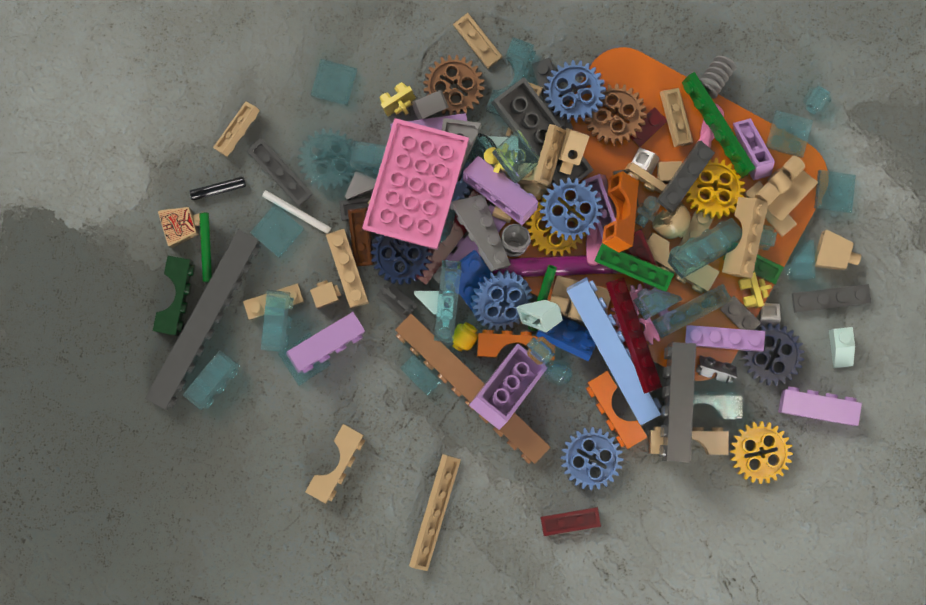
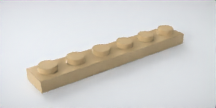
[409,454,461,571]

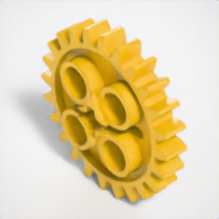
[685,158,746,219]
[525,195,586,256]
[729,421,793,484]

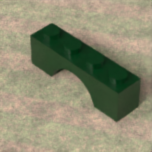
[153,256,195,336]

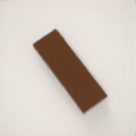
[348,207,375,267]

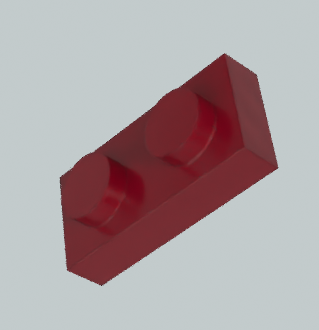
[630,107,667,147]

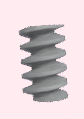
[700,56,736,99]

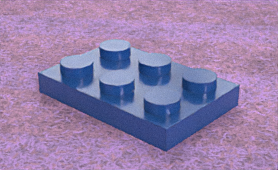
[444,250,497,316]
[536,316,596,361]

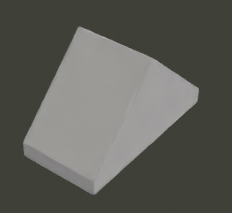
[411,90,448,120]
[345,171,376,200]

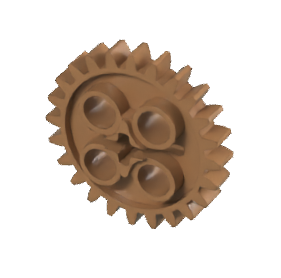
[423,55,485,115]
[585,84,647,146]

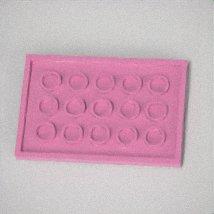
[362,118,469,250]

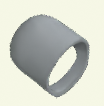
[501,224,531,257]

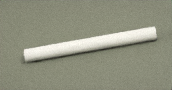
[262,190,332,234]

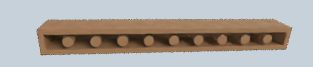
[395,314,551,464]

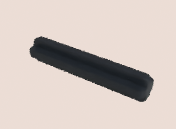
[190,177,246,200]

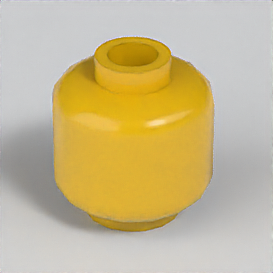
[450,322,478,352]

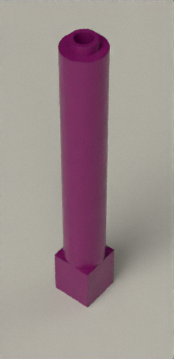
[493,253,630,277]

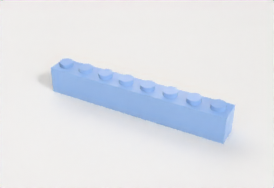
[567,277,662,425]

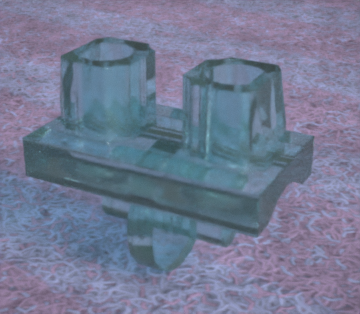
[635,196,660,228]

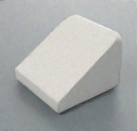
[631,147,659,174]
[760,303,781,327]

